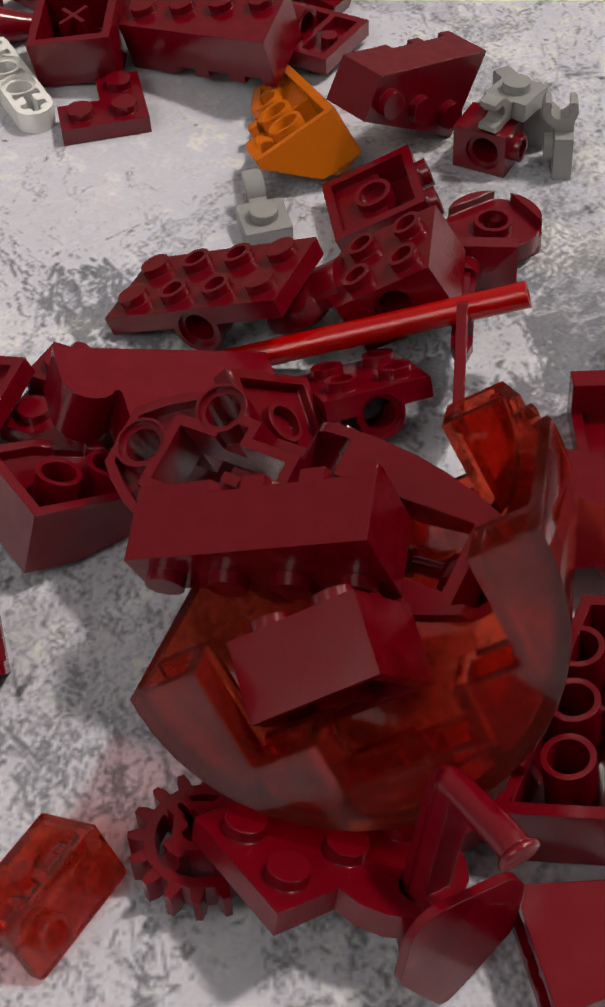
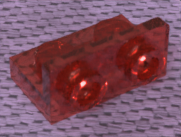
[0,813,126,980]

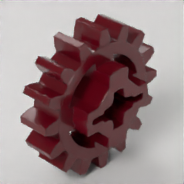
[127,771,262,921]

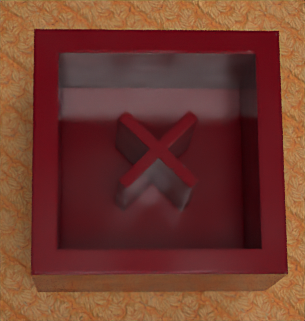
[25,0,128,88]
[227,584,435,731]

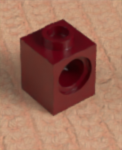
[453,102,528,178]

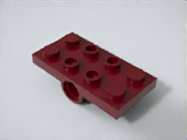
[105,237,324,350]

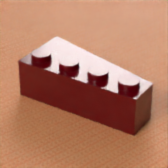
[118,0,301,88]

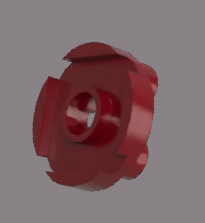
[445,191,542,261]

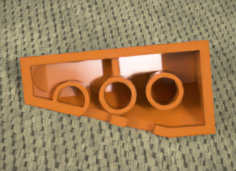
[246,65,362,180]

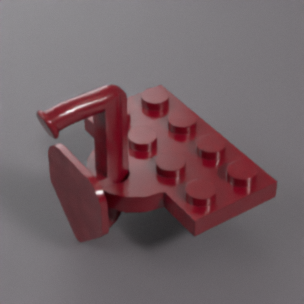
[191,733,540,1004]

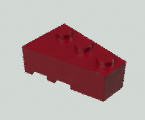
[326,31,486,137]

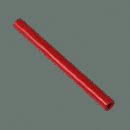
[220,281,532,366]

